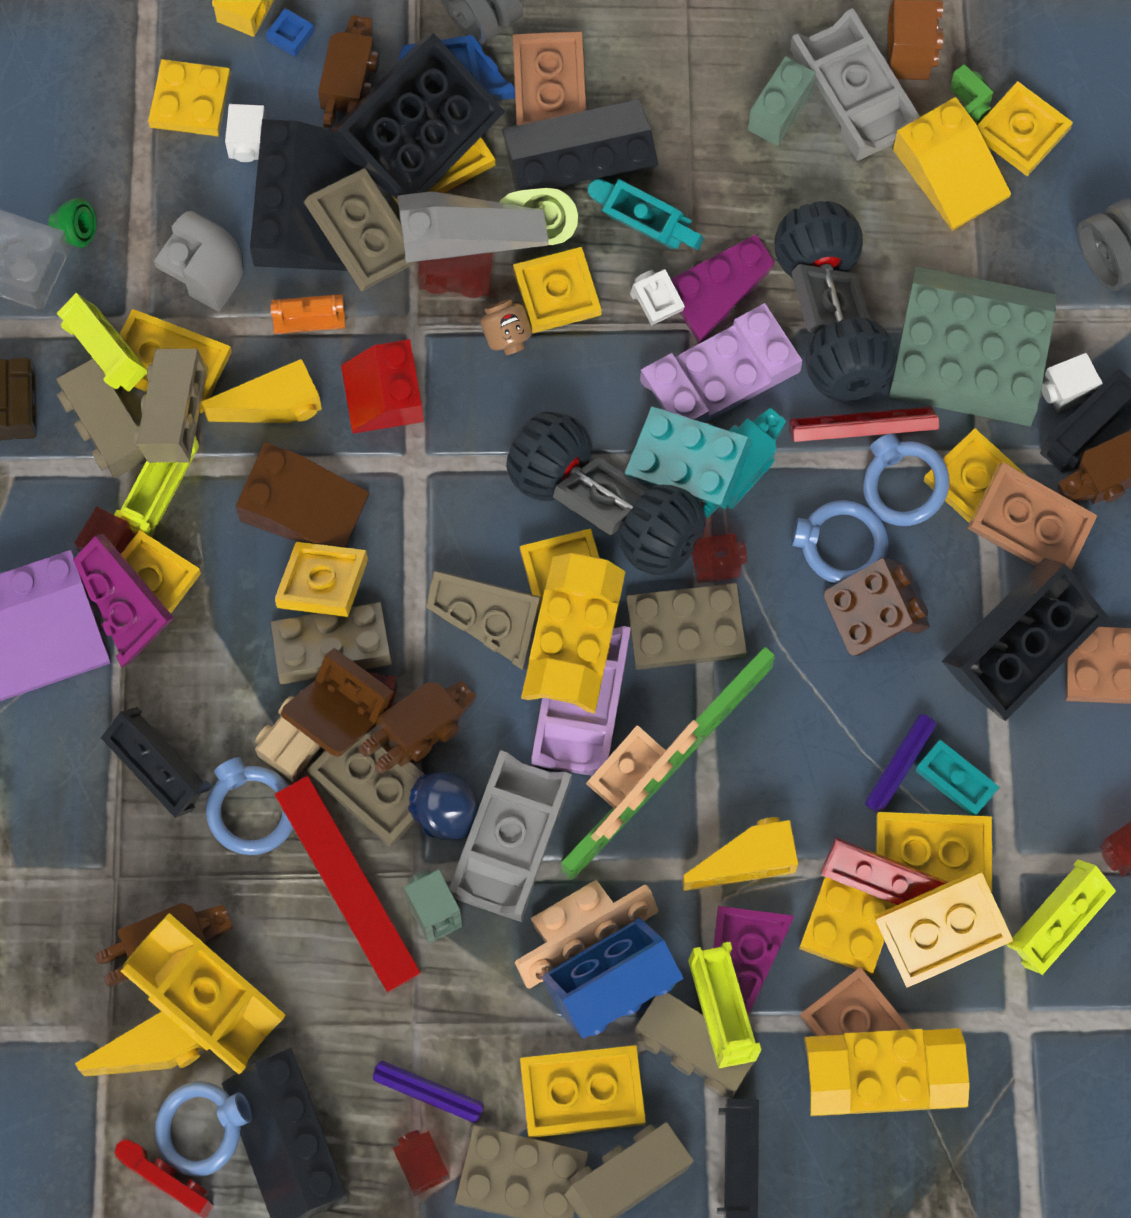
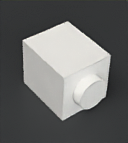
[225,104,267,162]
[1041,353,1103,413]

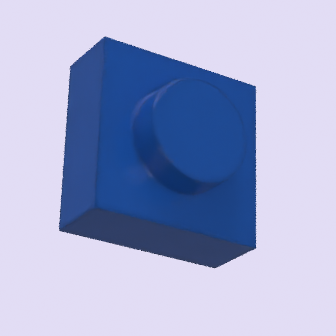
[265,8,315,57]

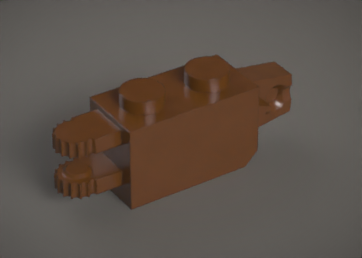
[318,15,380,129]
[1057,430,1131,505]
[359,681,476,774]
[95,903,233,986]

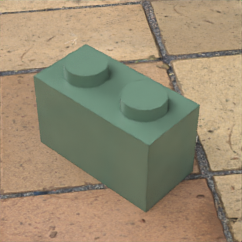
[748,56,816,146]
[404,869,463,944]

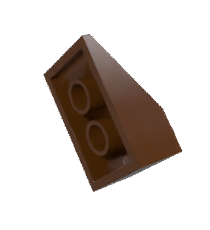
[236,442,369,548]

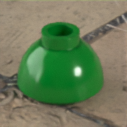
[49,198,97,248]

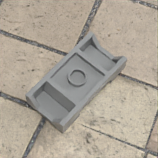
[790,8,920,161]
[449,750,572,922]

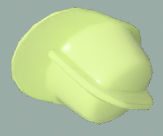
[499,188,578,245]

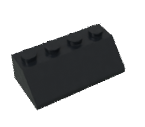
[502,99,659,191]
[942,558,1108,721]
[221,1048,350,1218]

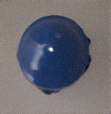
[408,771,479,840]

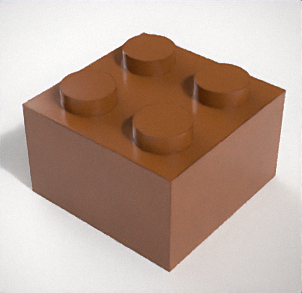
[887,0,943,80]

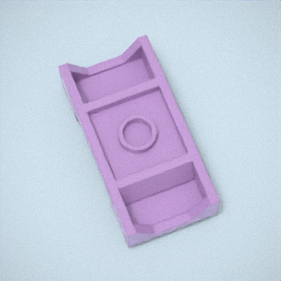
[640,303,802,423]
[532,626,631,776]

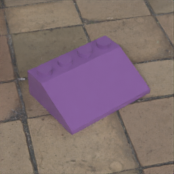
[0,550,111,701]

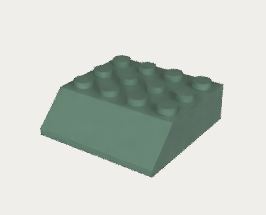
[888,266,1056,427]

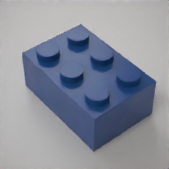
[540,917,684,1039]

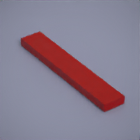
[274,775,421,994]

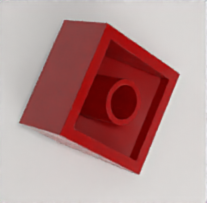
[341,339,424,434]

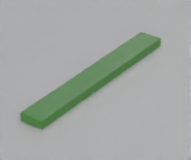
[561,647,775,880]

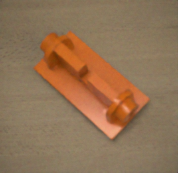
[270,294,346,334]

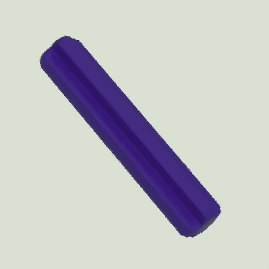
[865,714,936,813]
[372,1061,484,1123]

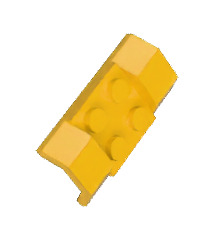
[521,553,626,714]
[121,913,286,1074]
[804,1028,969,1116]

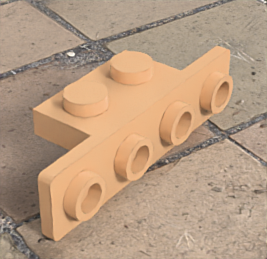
[586,720,699,842]
[515,880,659,989]

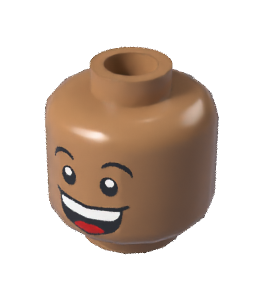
[480,299,532,355]

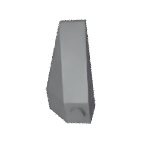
[397,191,549,263]

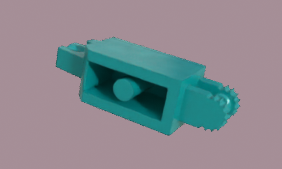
[587,178,705,251]
[702,408,787,519]

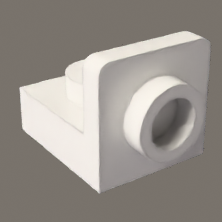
[630,269,685,326]

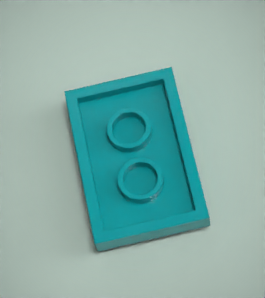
[625,407,753,509]

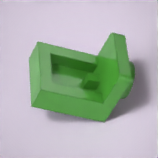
[950,64,994,123]

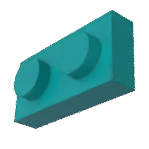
[915,740,1000,816]

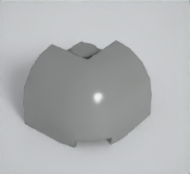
[154,211,243,312]

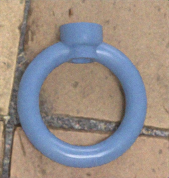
[863,433,949,526]
[791,500,889,584]
[206,757,293,855]
[155,1081,253,1177]

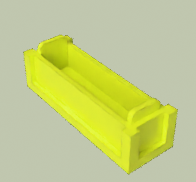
[57,293,147,392]
[113,436,199,537]
[1006,859,1116,975]
[688,942,761,1069]

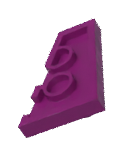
[671,234,775,344]
[73,533,174,668]
[713,906,794,1015]

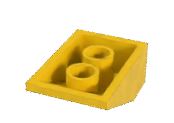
[893,97,1011,231]

